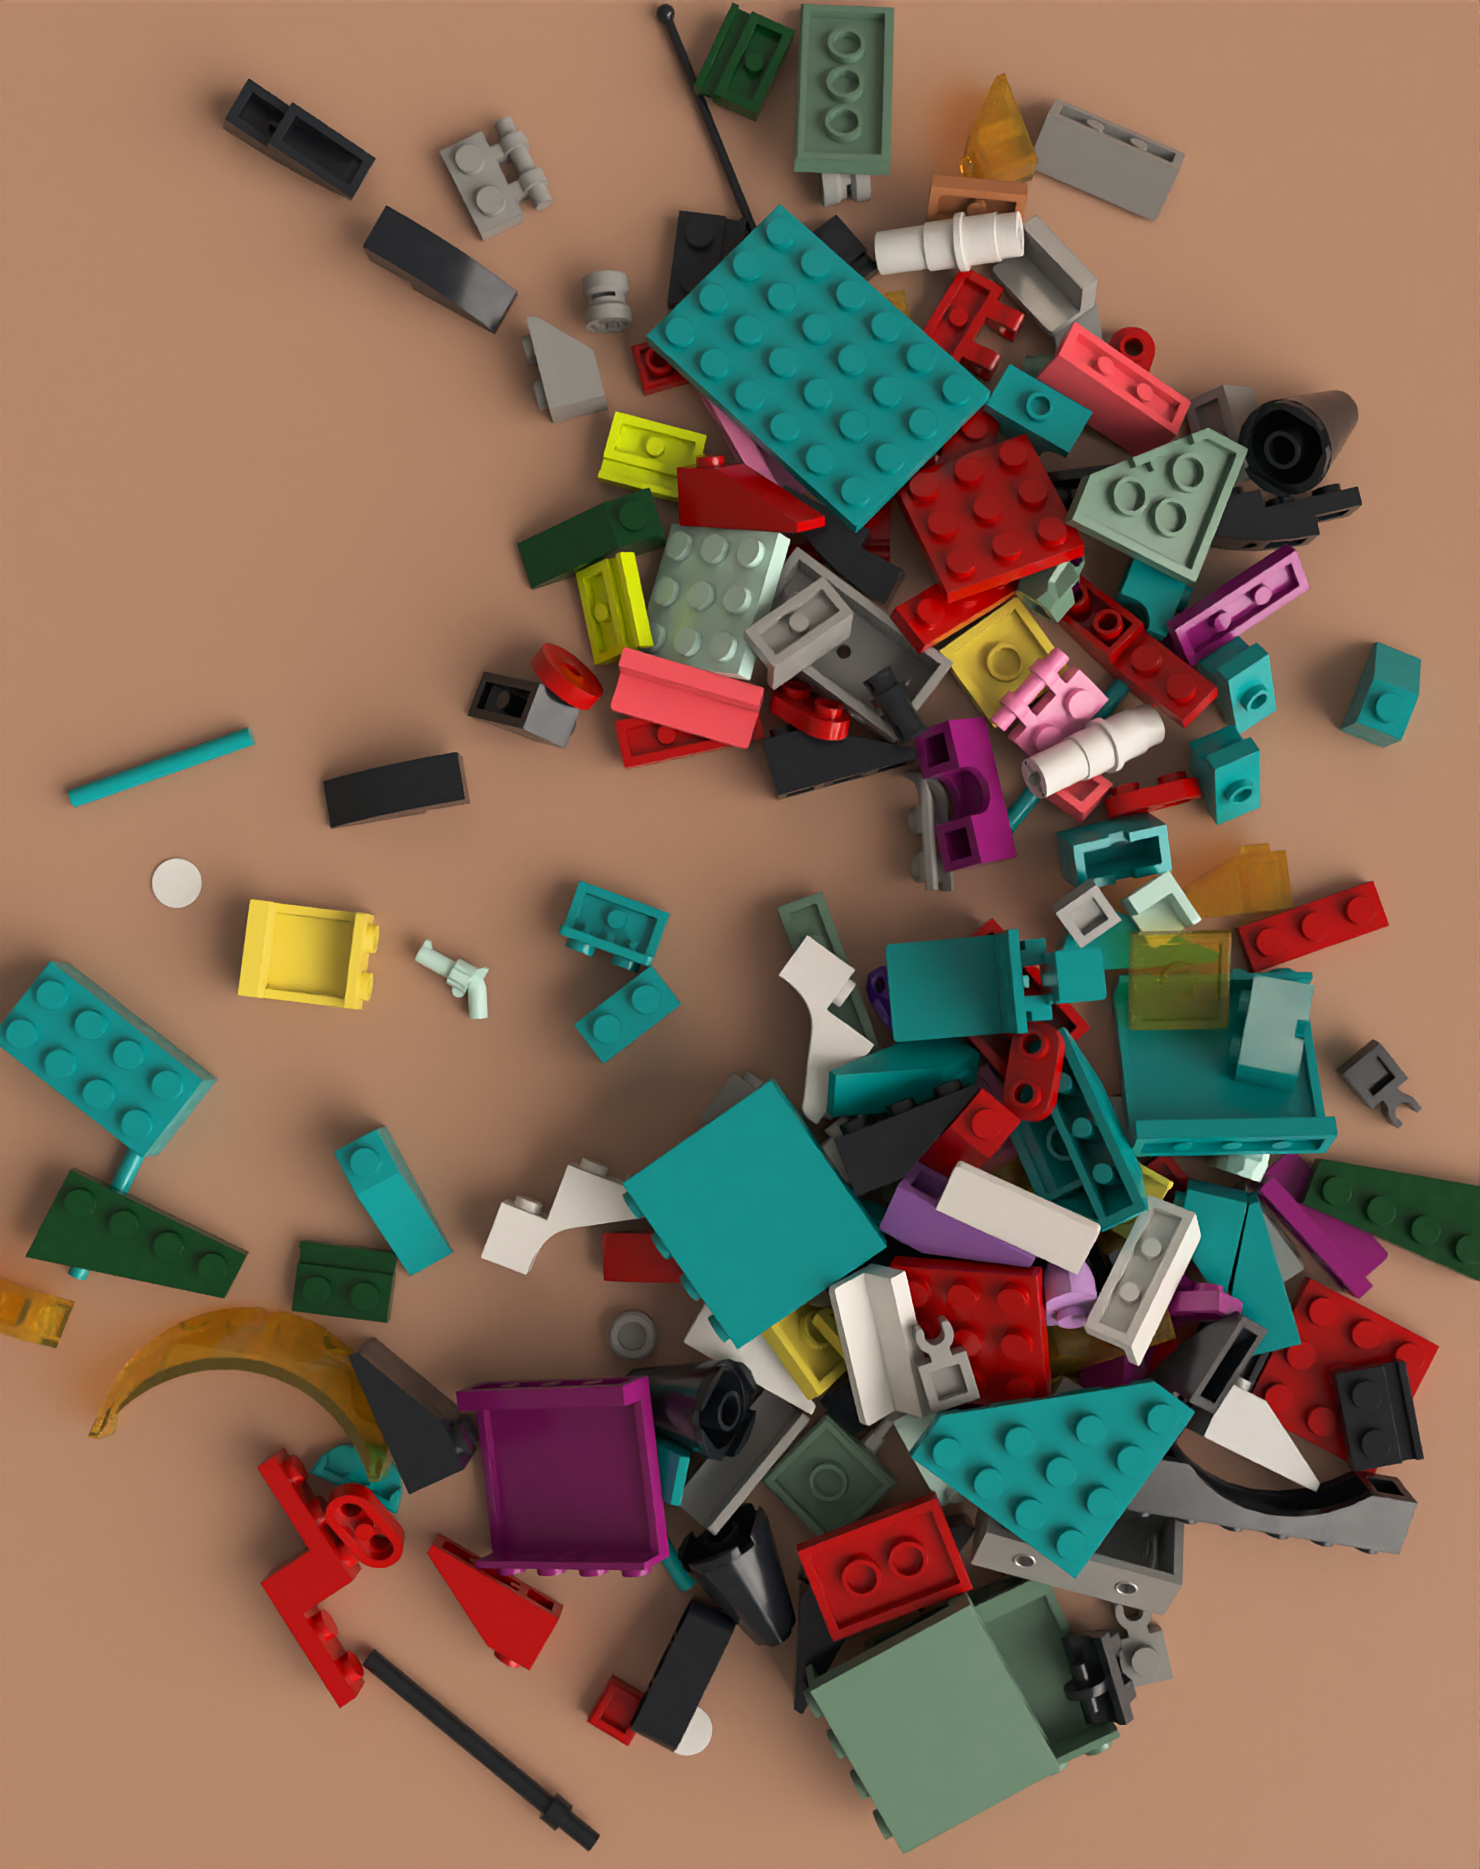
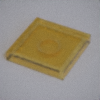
[1128,929,1231,1031]

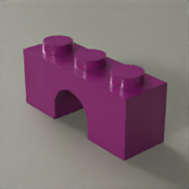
[914,717,1017,873]

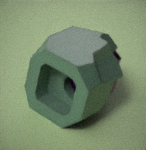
[1015,556,1085,625]

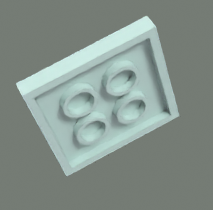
[639,524,790,680]

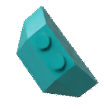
[1010,1027,1149,1232]

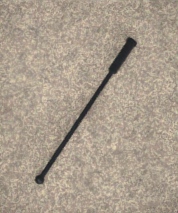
[656,4,757,234]

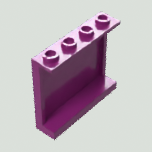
[456,1376,670,1578]

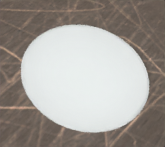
[152,858,202,908]
[674,1707,712,1756]

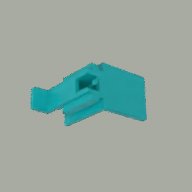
[885,929,1107,1042]

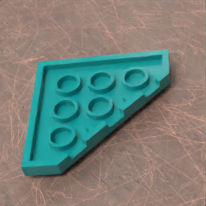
[909,1378,1195,1579]

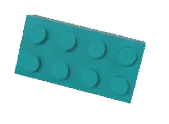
[0,961,218,1158]

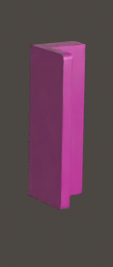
[1161,544,1310,666]
[1249,1154,1388,1299]

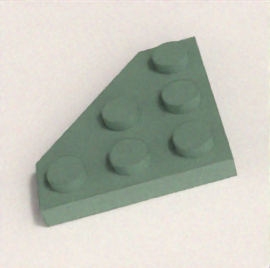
[1064,428,1248,585]

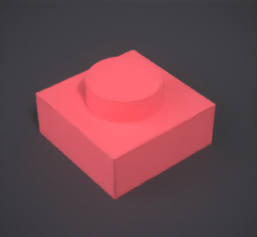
[1046,774,1113,824]

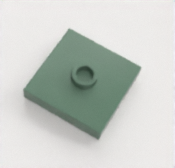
[761,1411,898,1536]

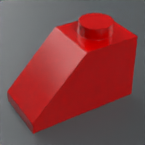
[918,1086,1021,1178]

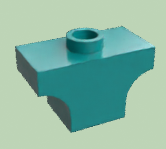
[984,364,1093,458]
[1114,557,1193,642]
[1197,636,1277,734]
[1189,724,1260,825]

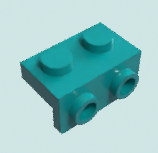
[558,881,671,973]

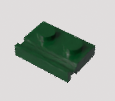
[694,3,795,122]
[291,1239,398,1323]

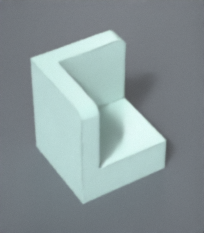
[1119,871,1201,947]

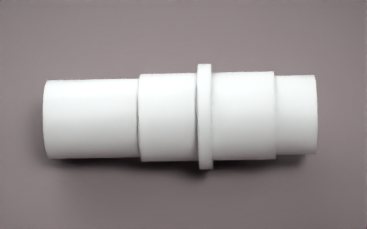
[875,211,1024,275]
[1022,703,1165,799]

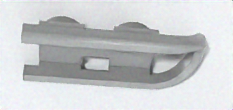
[905,770,954,891]

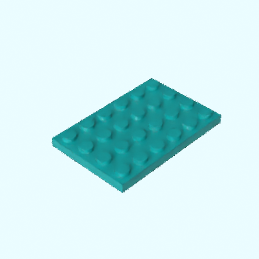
[646,204,991,534]

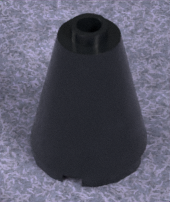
[1238,390,1358,497]
[626,1359,757,1461]
[677,1503,796,1647]

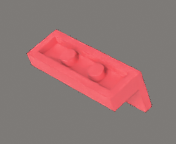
[1035,322,1191,456]
[611,647,764,750]

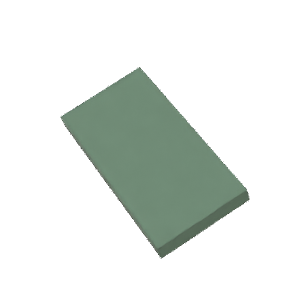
[794,4,894,176]

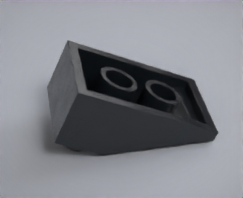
[348,1337,479,1494]

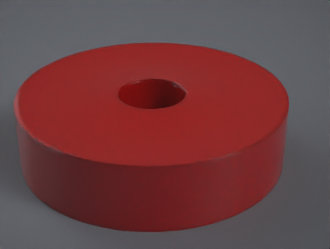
[531,643,603,710]

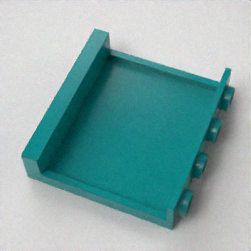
[1111,968,1338,1157]
[622,1077,887,1350]

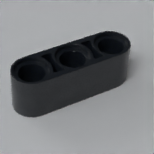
[629,1596,736,1752]

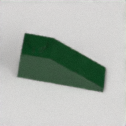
[517,488,666,590]

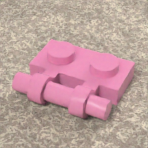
[990,646,1109,757]

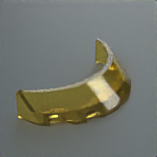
[88,1307,392,1483]

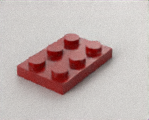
[796,1491,973,1642]

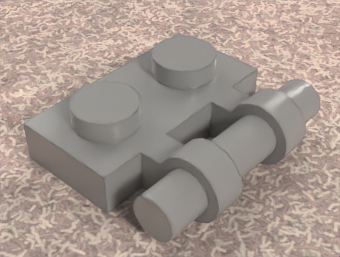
[439,117,553,241]

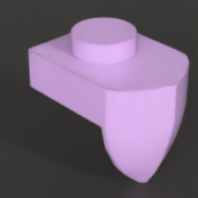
[1043,1262,1098,1329]

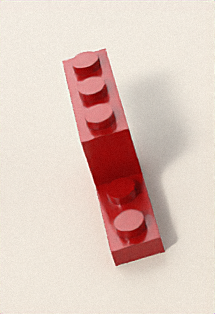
[257,1447,365,1708]

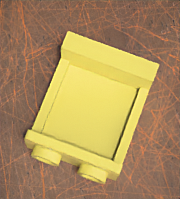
[238,899,379,1010]

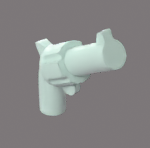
[415,939,490,1019]

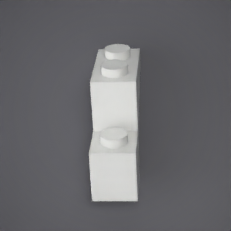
[778,935,874,1124]
[481,1158,645,1275]

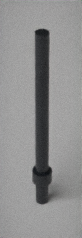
[362,1649,600,1851]

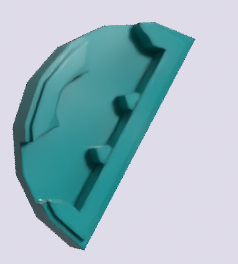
[309,1441,403,1514]

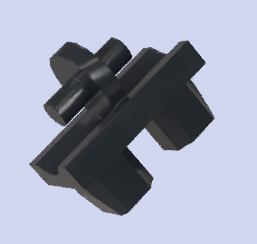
[1061,1630,1137,1725]

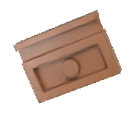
[926,174,1028,222]

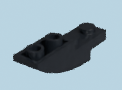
[1210,484,1362,551]

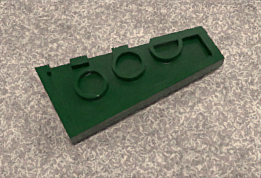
[1297,1159,1480,1281]
[25,1167,249,1298]

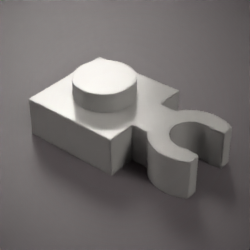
[912,1315,980,1414]
[1112,1602,1173,1687]

